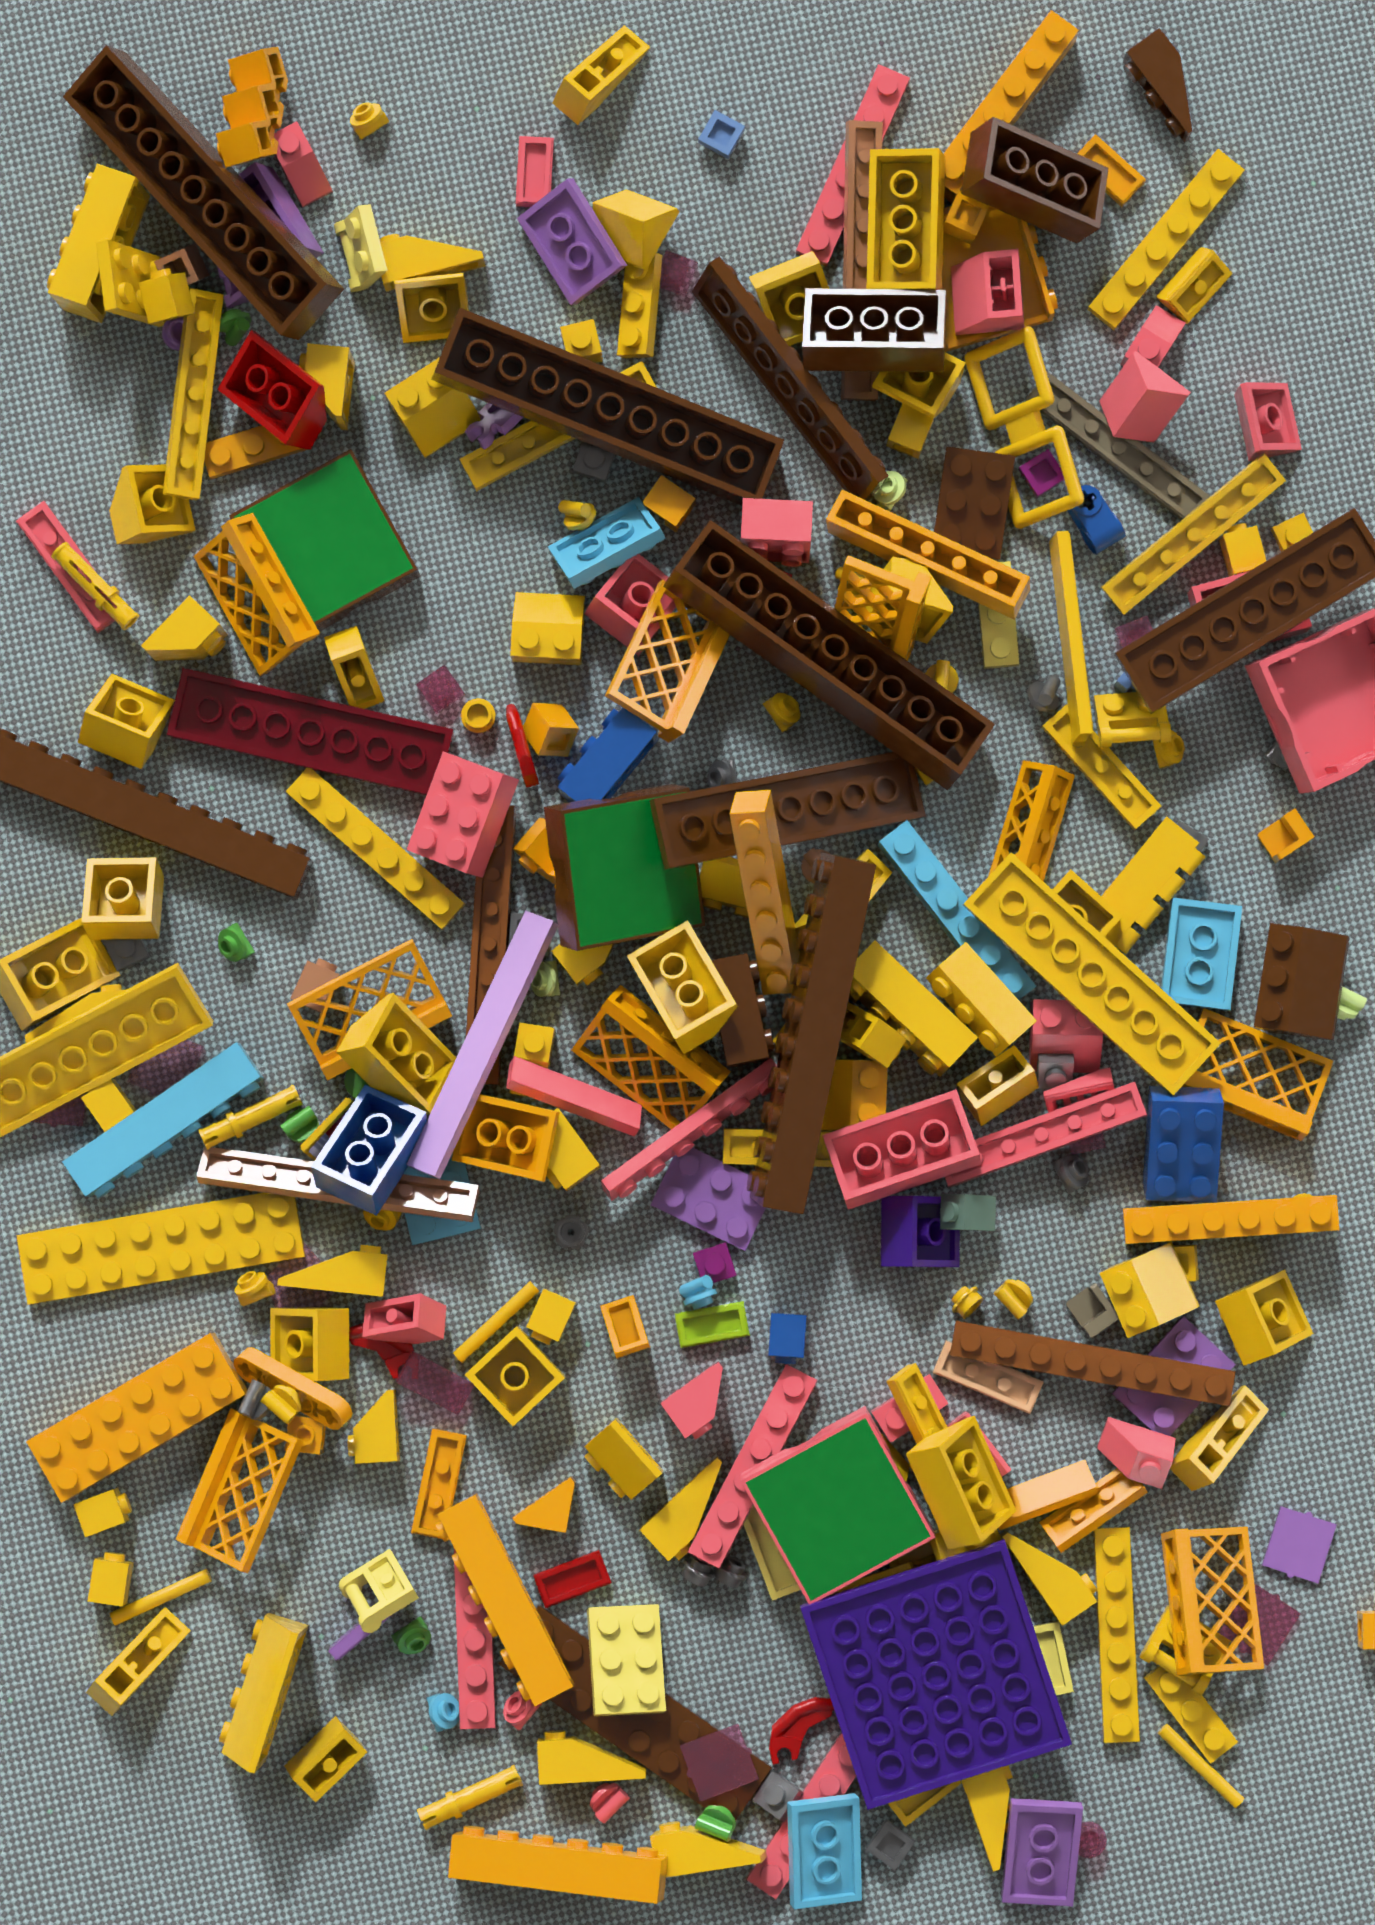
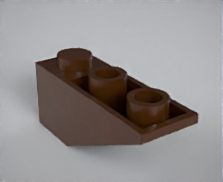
[1123,28,1193,143]

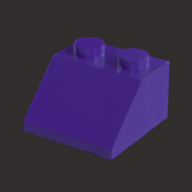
[881,1196,960,1267]

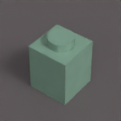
[940,1194,996,1231]

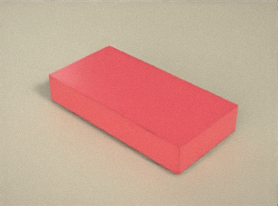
[516,136,554,207]

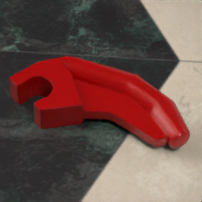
[506,704,539,788]
[349,1323,419,1379]
[769,1697,835,1765]

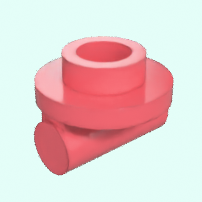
[503,1691,543,1731]
[590,1783,630,1824]

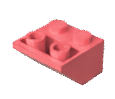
[951,249,1025,335]
[741,498,813,567]

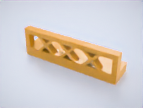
[988,760,1075,882]

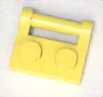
[334,204,387,292]
[339,1549,419,1633]

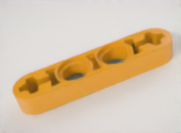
[233,1347,353,1430]

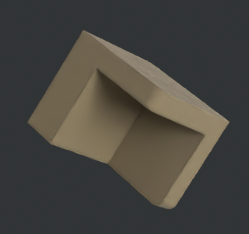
[1066,1283,1119,1338]

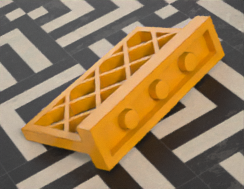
[193,513,320,676]
[834,555,932,661]
[605,580,730,743]
[287,939,452,1081]
[571,985,731,1130]
[1182,1008,1334,1141]
[175,1408,304,1573]
[1161,1527,1264,1676]

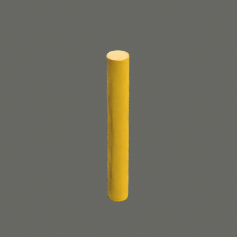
[453,1281,539,1363]
[109,1569,212,1626]
[1157,1723,1244,1808]

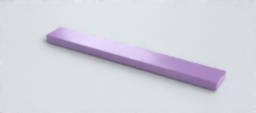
[407,910,558,1179]

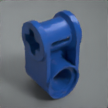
[1067,485,1126,555]

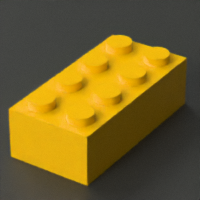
[866,148,945,290]
[47,164,150,324]
[849,940,978,1077]

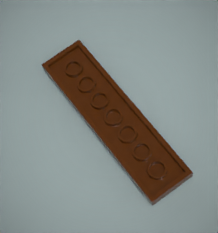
[692,256,889,501]
[1114,508,1375,714]
[649,752,926,870]
[499,1604,772,1821]

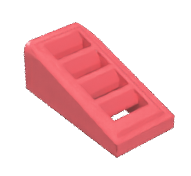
[1043,1067,1115,1113]

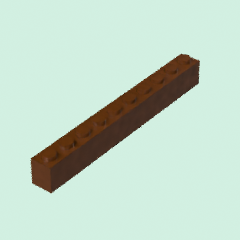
[0,728,313,900]

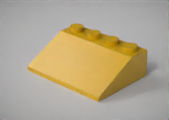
[219,1613,309,1774]

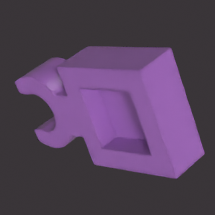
[465,403,523,449]

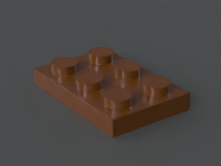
[934,446,1015,560]

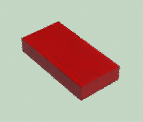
[533,1549,612,1609]

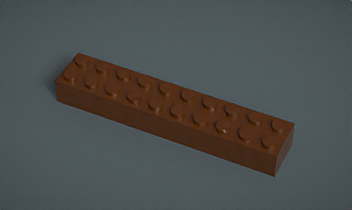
[63,45,344,340]
[431,308,784,506]
[663,520,995,791]
[747,852,876,1214]

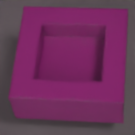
[1018,449,1064,498]
[693,1242,737,1283]

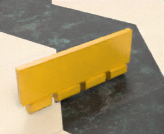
[1102,817,1206,954]

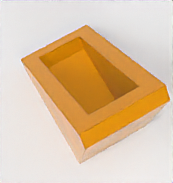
[600,1295,651,1359]
[513,1476,576,1533]

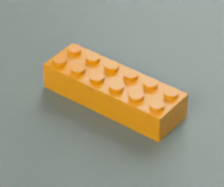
[26,1333,248,1503]

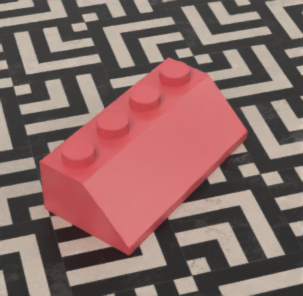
[822,1089,981,1210]

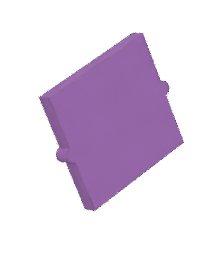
[1262,1506,1337,1583]

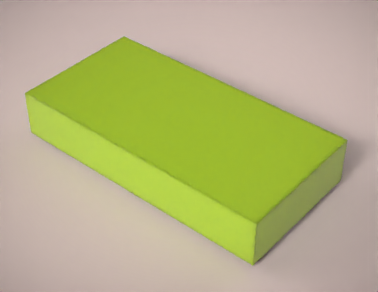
[674,1301,750,1348]

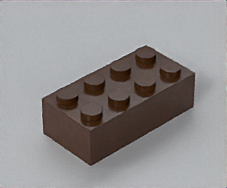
[961,117,1109,244]
[802,288,946,372]

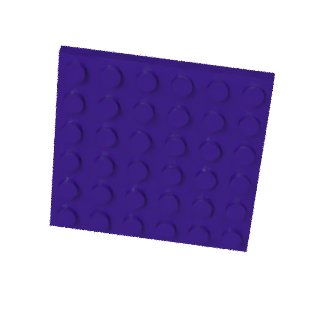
[800,1539,1072,1810]

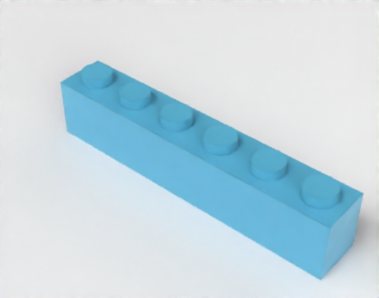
[878,820,1036,1000]
[62,1042,264,1199]

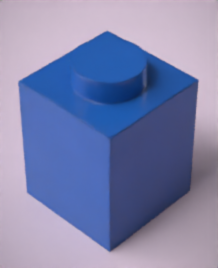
[768,1313,807,1364]

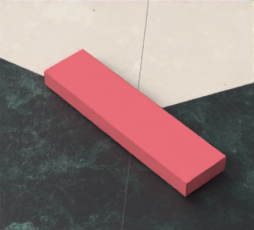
[16,501,117,633]
[506,1056,642,1137]

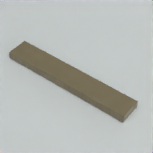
[1025,371,1210,520]

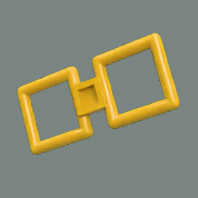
[964,326,1084,529]

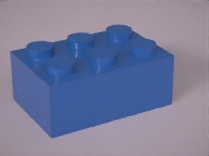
[557,708,658,802]
[311,1085,427,1216]
[1142,1086,1224,1202]

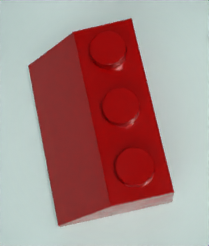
[217,330,327,450]

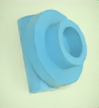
[679,1275,718,1310]
[426,1693,460,1732]

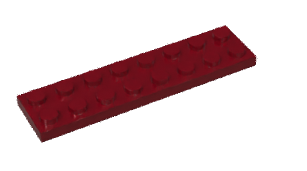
[167,668,454,796]

